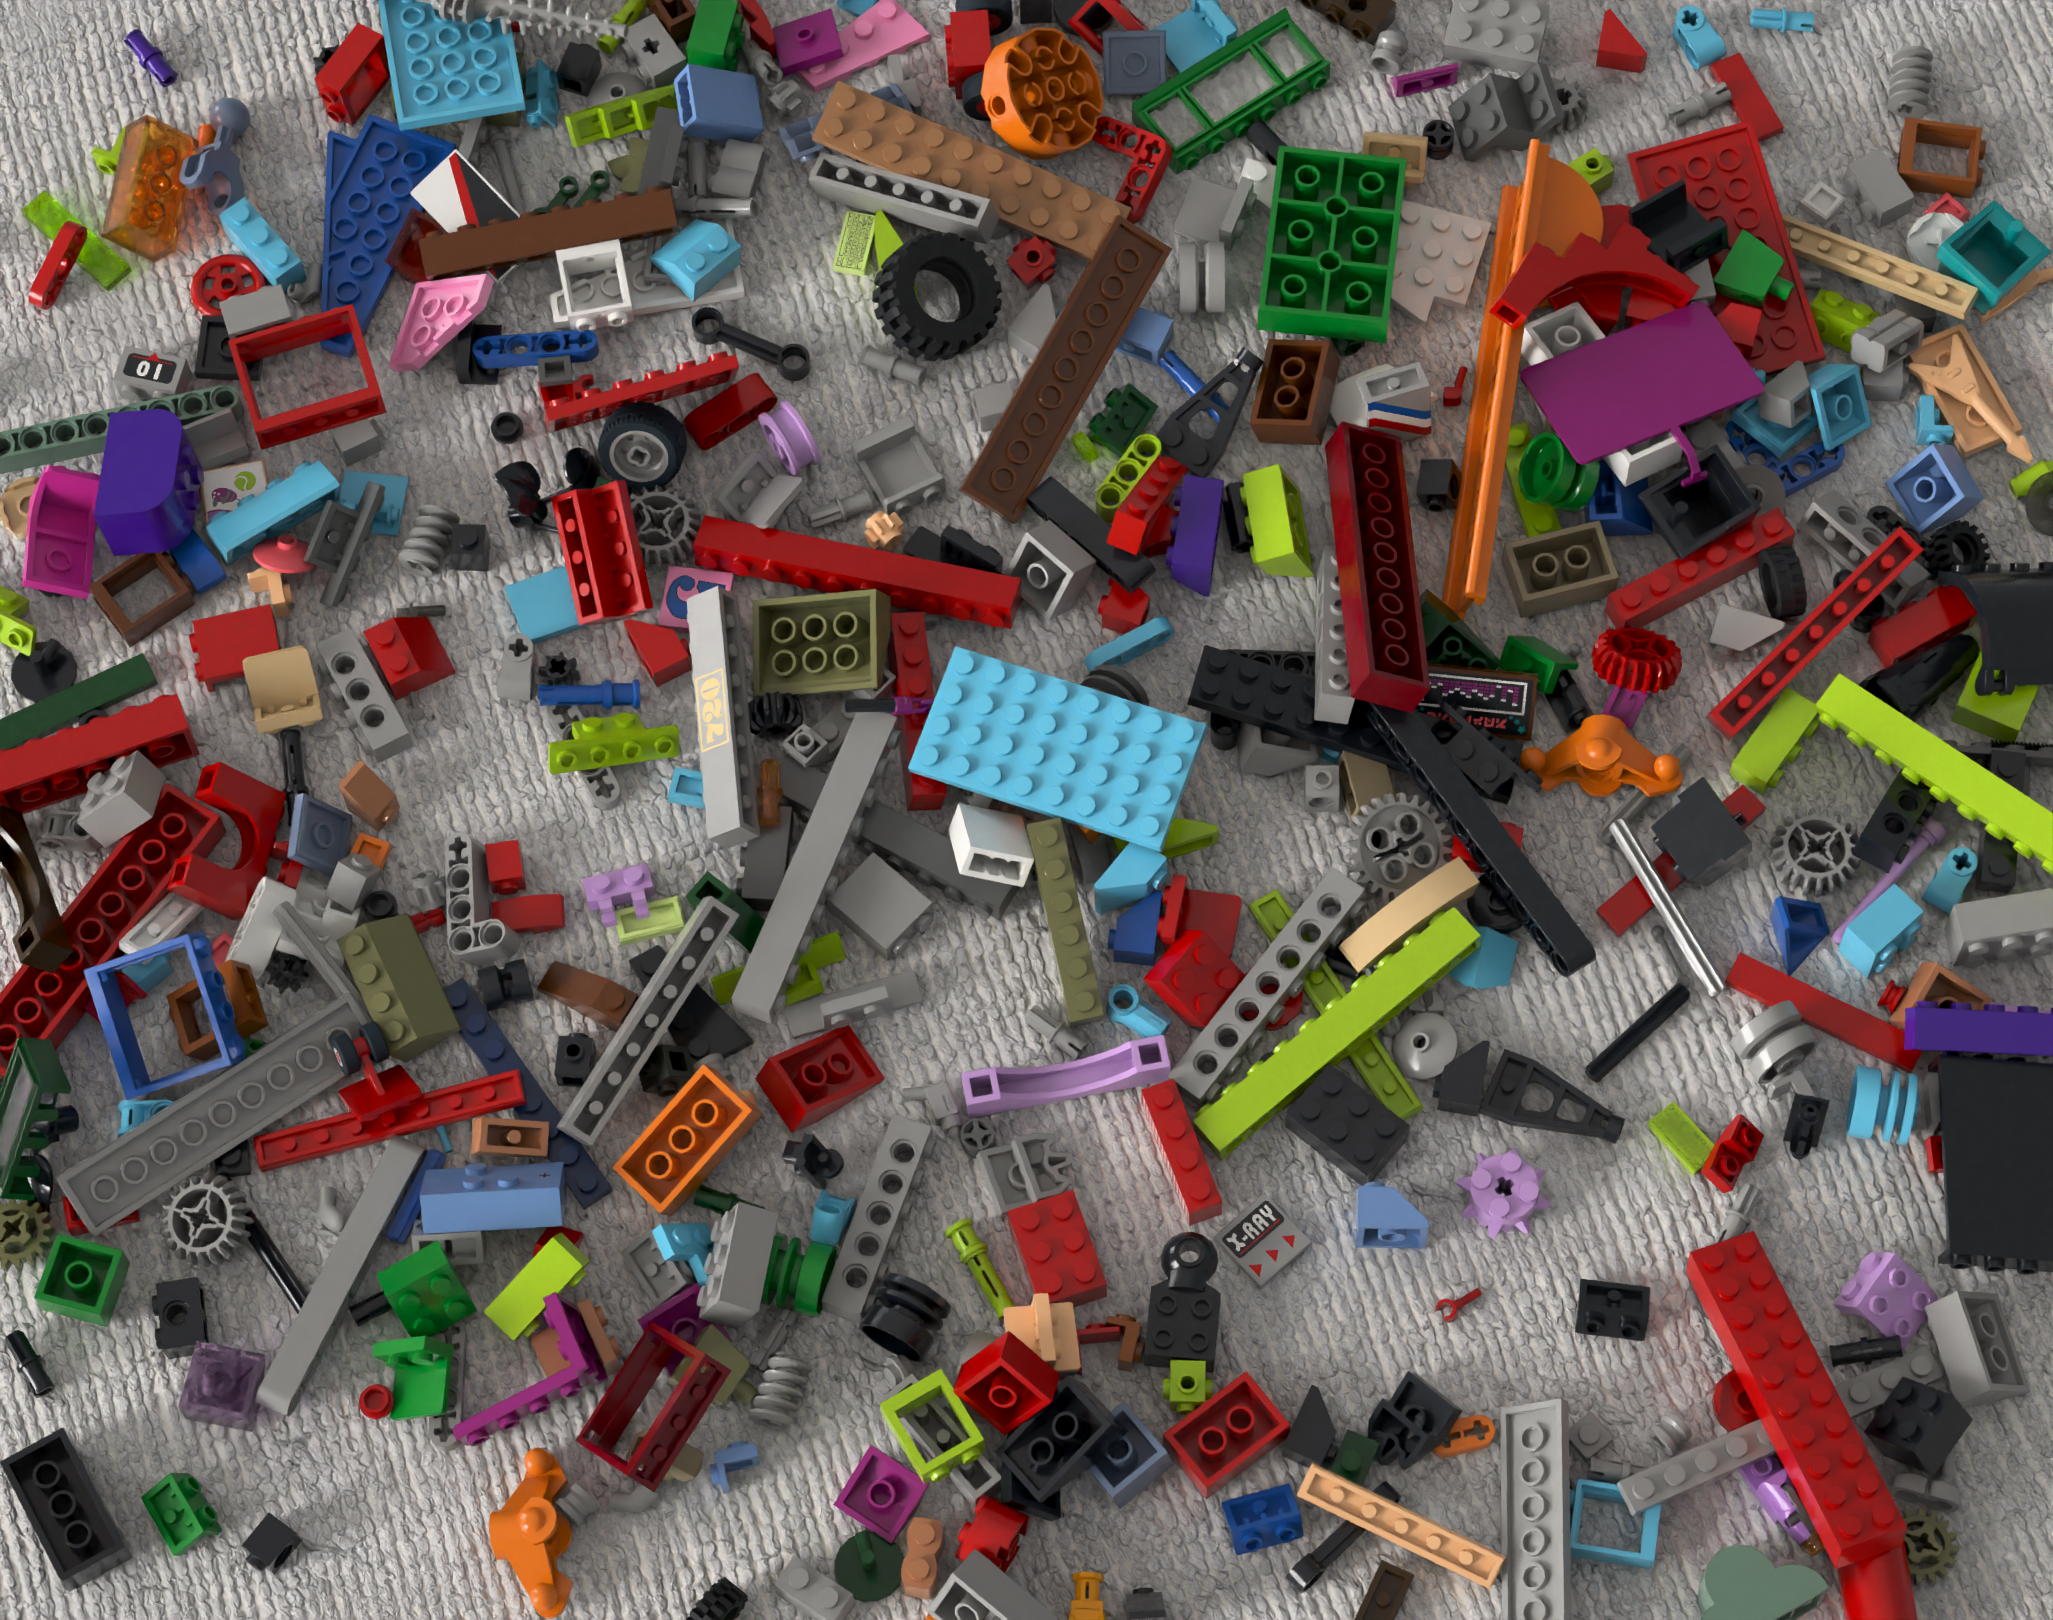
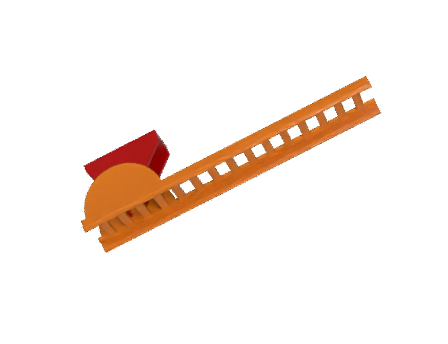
[1442,139,1632,622]

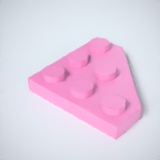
[388,274,494,372]

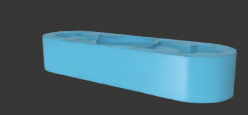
[1084,616,1175,672]

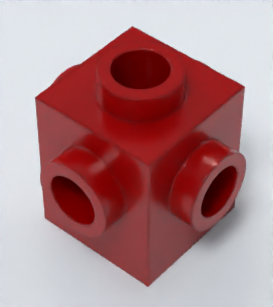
[1006,236,1058,290]

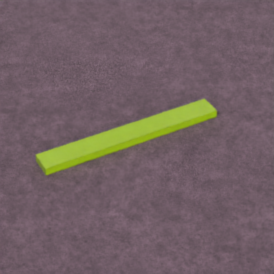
[1248,889,1423,1121]

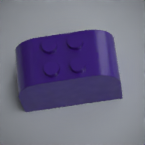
[94,409,204,556]

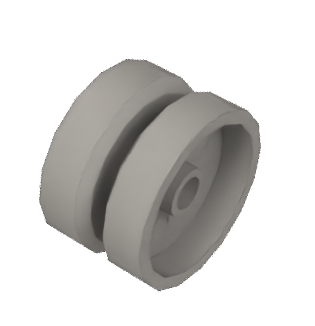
[1176,242,1225,313]
[1730,1000,1820,1084]

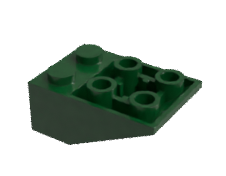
[1420,589,1502,670]

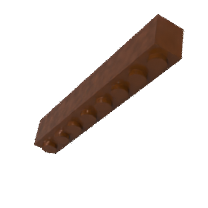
[418,186,680,281]

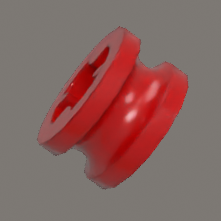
[1877,979,1907,1014]

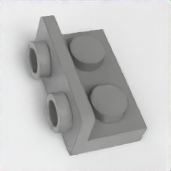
[621,1227,698,1307]

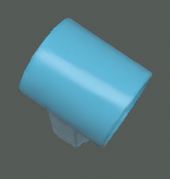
[1106,984,1173,1038]

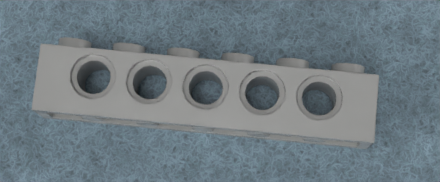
[1314,546,1355,724]
[821,1113,937,1323]

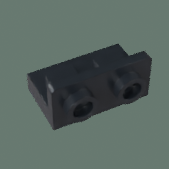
[1575,1279,1650,1341]

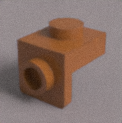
[1106,1314,1145,1373]

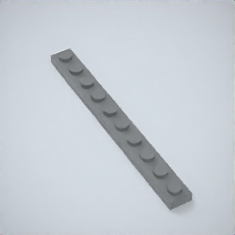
[1617,1345,1943,1517]

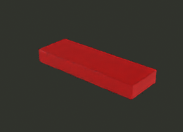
[1710,52,1784,142]

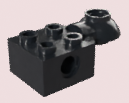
[1144,1232,1221,1373]

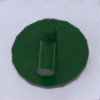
[835,1531,904,1602]

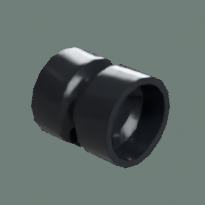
[477,958,534,1012]

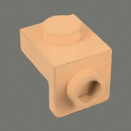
[247,567,294,618]

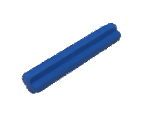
[386,1149,447,1245]

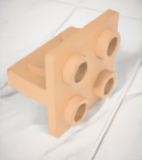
[1003,1293,1081,1373]

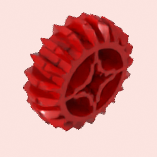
[1592,625,1682,694]

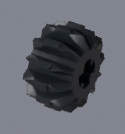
[748,691,803,740]

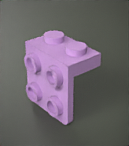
[1834,1251,1938,1349]

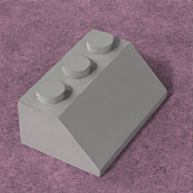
[1925,1291,2030,1406]

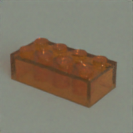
[101,114,200,262]

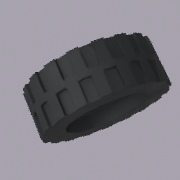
[1758,544,1807,620]

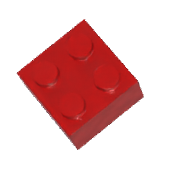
[1143,929,1246,1027]
[953,1331,1060,1436]

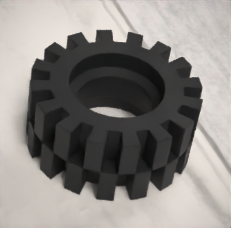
[1926,520,1990,577]
[686,1577,748,1620]

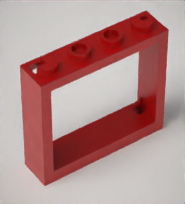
[228,304,387,450]

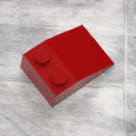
[755,1025,885,1133]

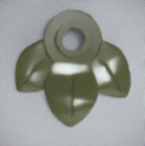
[608,137,649,193]

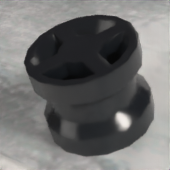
[1422,120,1455,160]

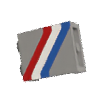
[1357,361,1431,442]

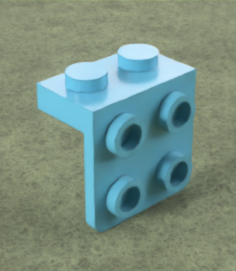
[1153,0,1238,73]

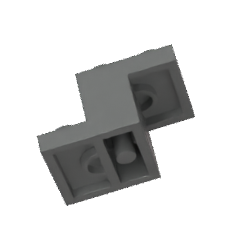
[1448,62,1564,162]

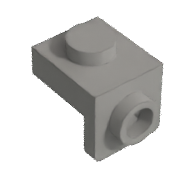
[1767,1070,1821,1101]

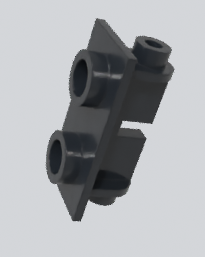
[1543,669,1593,733]
[1783,1093,1830,1160]

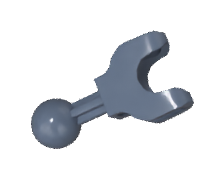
[179,97,250,220]

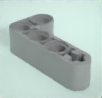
[444,832,521,965]

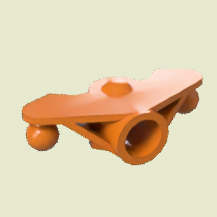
[1519,714,1683,797]
[489,1448,573,1619]

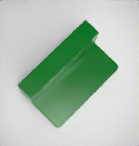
[1499,635,1579,694]

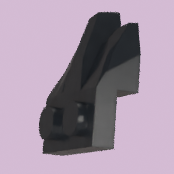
[1367,1371,1463,1470]

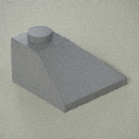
[1237,722,1318,776]

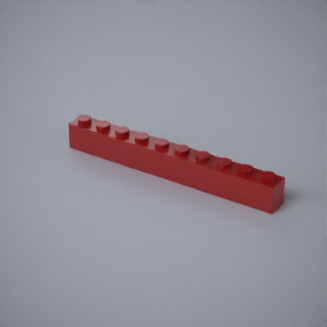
[693,515,1022,629]

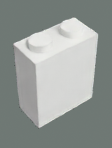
[948,803,1034,887]

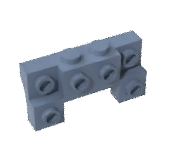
[777,83,913,163]

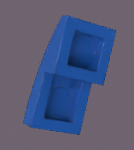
[167,528,227,595]

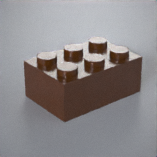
[1249,339,1340,445]

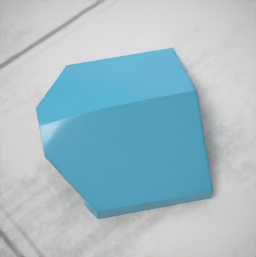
[1448,926,1518,990]

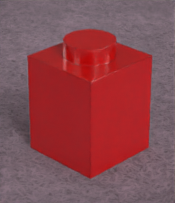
[485,840,526,895]

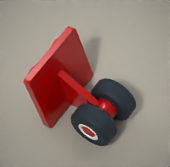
[331,1021,422,1122]

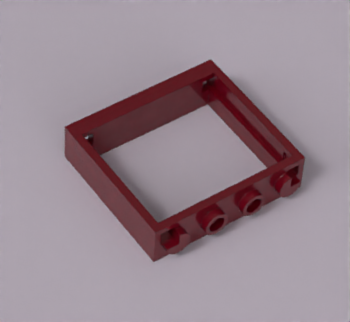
[575,1321,732,1492]

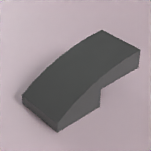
[538,344,573,387]

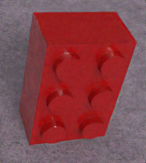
[1007,1190,1107,1308]
[1163,1371,1290,1500]

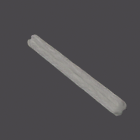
[1609,818,1726,997]

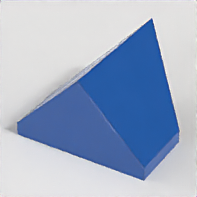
[1770,896,1830,976]

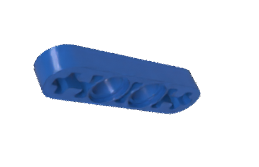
[472,330,599,369]

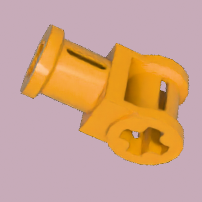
[1069,1572,1105,1620]

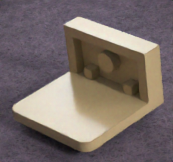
[243,645,323,734]

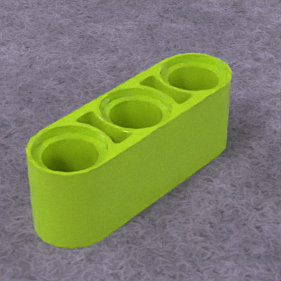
[1096,434,1161,523]

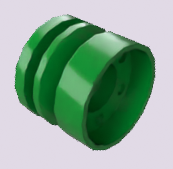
[761,1232,836,1318]

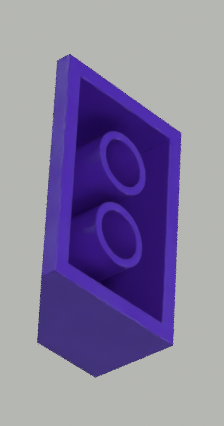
[1165,475,1224,597]

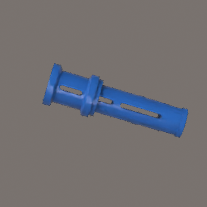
[538,679,640,709]

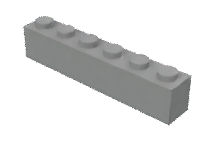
[808,152,1000,245]

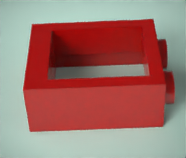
[314,23,391,126]

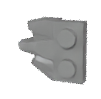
[976,1133,1073,1218]

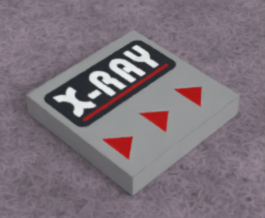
[1213,1193,1312,1290]

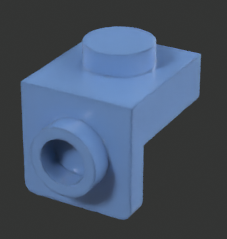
[710,1441,760,1494]

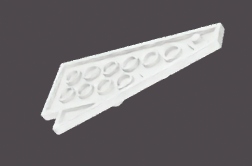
[1237,158,1492,328]

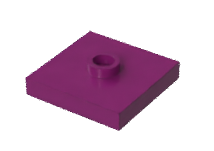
[772,8,844,76]

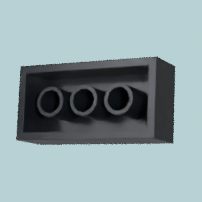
[0,1428,133,1592]

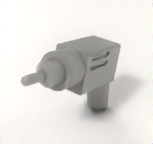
[902,1081,963,1151]

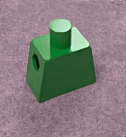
[1713,229,1795,307]

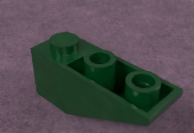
[685,871,765,954]

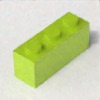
[1729,687,1821,796]
[484,1233,591,1341]

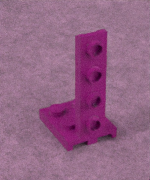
[453,1292,608,1446]

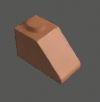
[338,760,400,832]
[471,1117,549,1157]

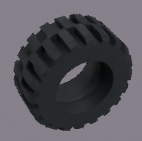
[872,231,1002,361]

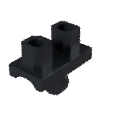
[782,1133,844,1190]

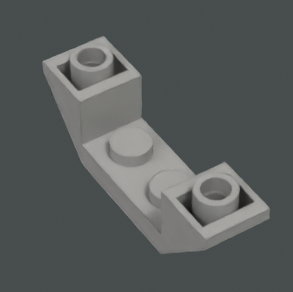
[781,667,897,768]

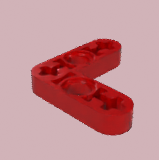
[1092,116,1173,224]

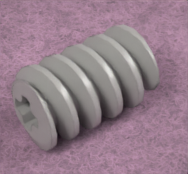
[1887,46,1933,119]
[398,504,461,577]
[748,1351,813,1431]

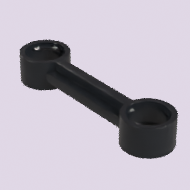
[691,307,811,381]
[1286,1481,1402,1594]

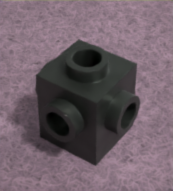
[639,1044,694,1097]

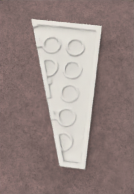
[550,218,745,329]

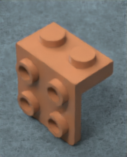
[531,1298,622,1388]

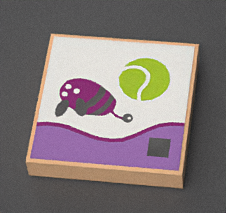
[201,459,268,525]

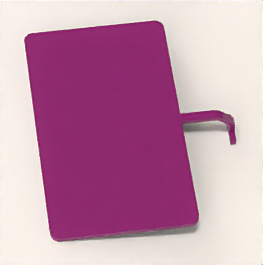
[1520,302,1764,487]

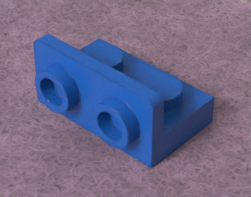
[1221,1483,1304,1555]

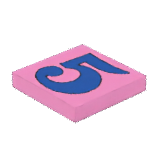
[658,566,734,633]

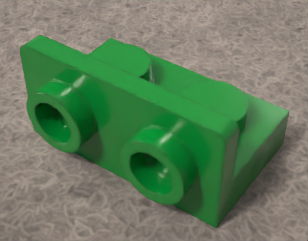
[140,1473,222,1556]

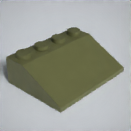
[753,589,891,698]

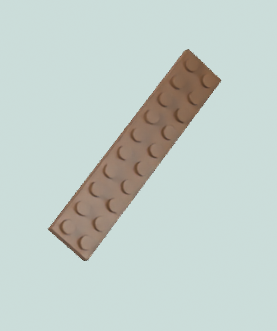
[812,80,1131,261]

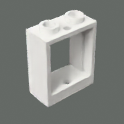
[556,239,635,332]

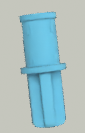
[1750,7,1814,33]

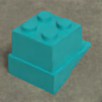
[1936,200,2052,315]

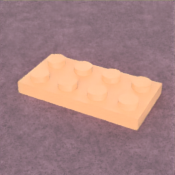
[1906,323,2023,458]

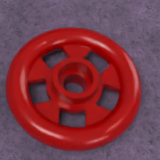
[191,254,267,316]

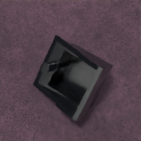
[1637,444,1761,560]
[1651,777,1752,887]

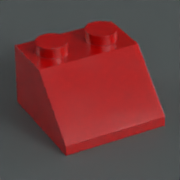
[363,617,456,701]

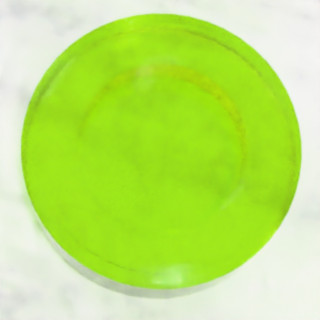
[1071,430,1100,463]

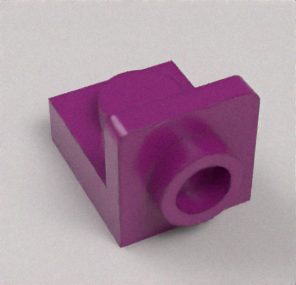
[1601,685,1651,730]

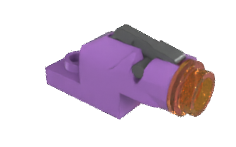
[1738,1455,1825,1557]

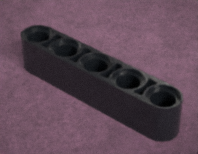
[1025,476,1156,594]

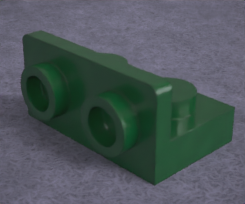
[1085,383,1159,458]

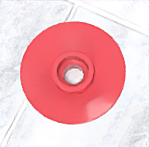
[253,535,316,574]

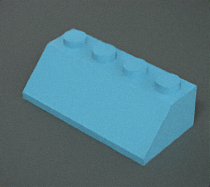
[206,460,340,566]

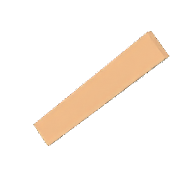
[1297,1462,1506,1589]

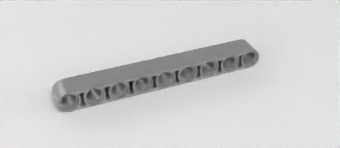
[256,1136,428,1417]

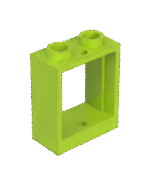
[880,1369,985,1484]

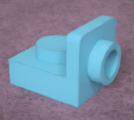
[1915,395,1954,447]

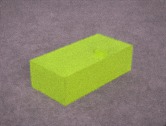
[1951,649,2040,743]

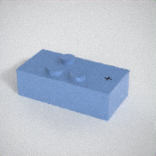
[420,1162,567,1234]

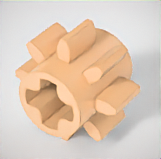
[864,511,905,551]

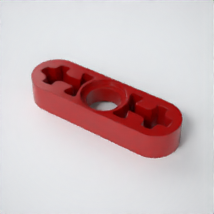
[29,221,87,310]

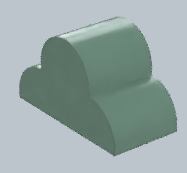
[1698,1545,1830,1620]

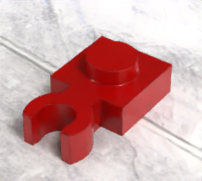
[538,374,594,410]

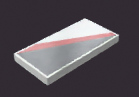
[410,149,521,285]

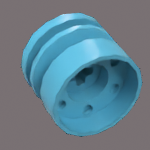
[1846,1065,1919,1145]

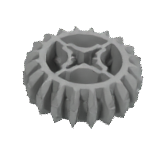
[630,484,702,571]
[1769,807,1861,898]
[160,1173,254,1268]

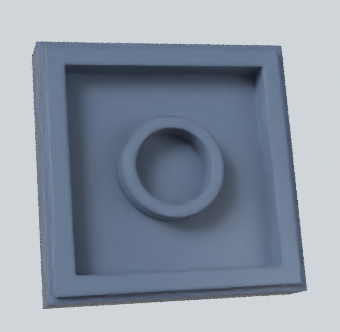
[1103,30,1167,95]
[287,793,352,877]

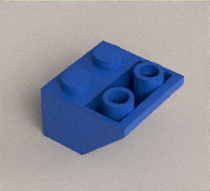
[1584,460,1653,536]

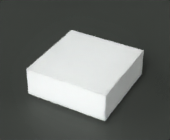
[1800,180,1846,225]

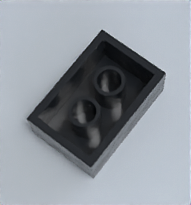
[1285,1063,1410,1186]

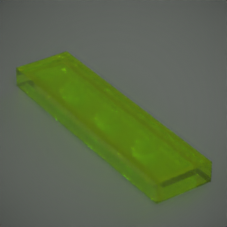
[21,190,132,292]

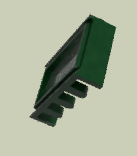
[0,1037,71,1200]

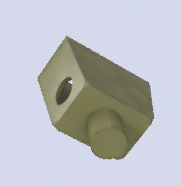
[667,1324,758,1406]

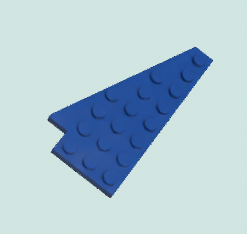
[320,114,457,359]

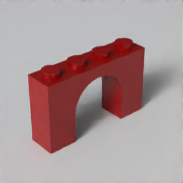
[166,762,287,921]

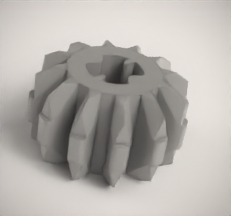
[1552,77,1589,133]

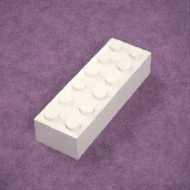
[1521,301,1683,487]

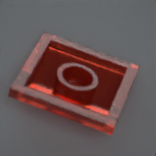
[385,207,448,285]

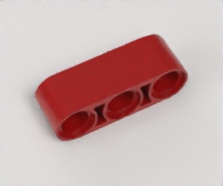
[682,373,778,450]

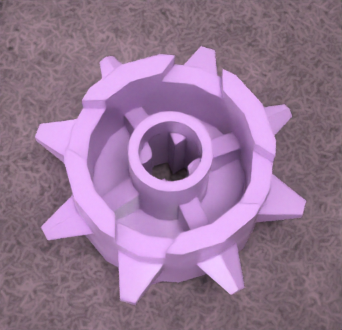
[1456,1149,1550,1238]

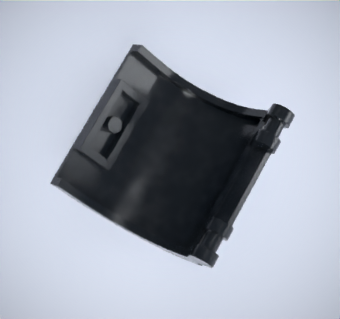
[1938,562,2053,696]

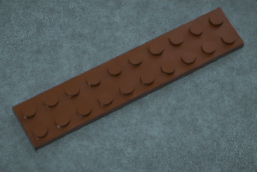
[959,215,1172,524]

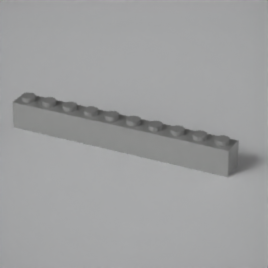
[731,712,902,1024]

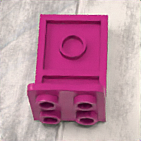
[22,465,100,599]

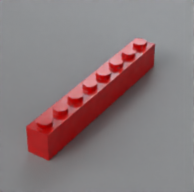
[1706,527,1924,741]

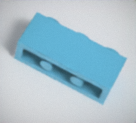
[219,197,306,295]

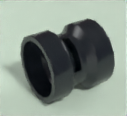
[1850,594,1885,633]

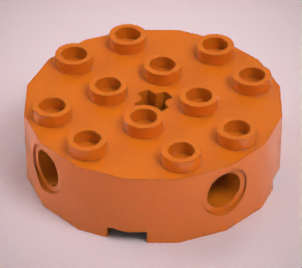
[981,27,1103,160]

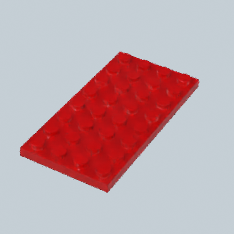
[1627,120,1826,376]

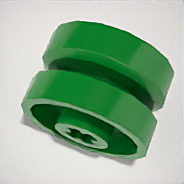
[1518,432,1600,512]

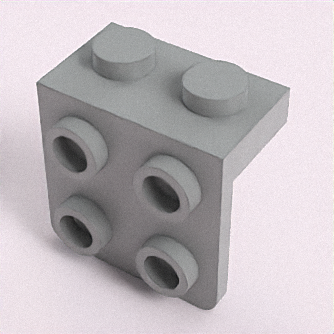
[1173,176,1257,251]
[711,451,806,529]

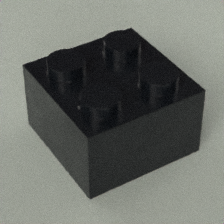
[1864,1376,1973,1476]

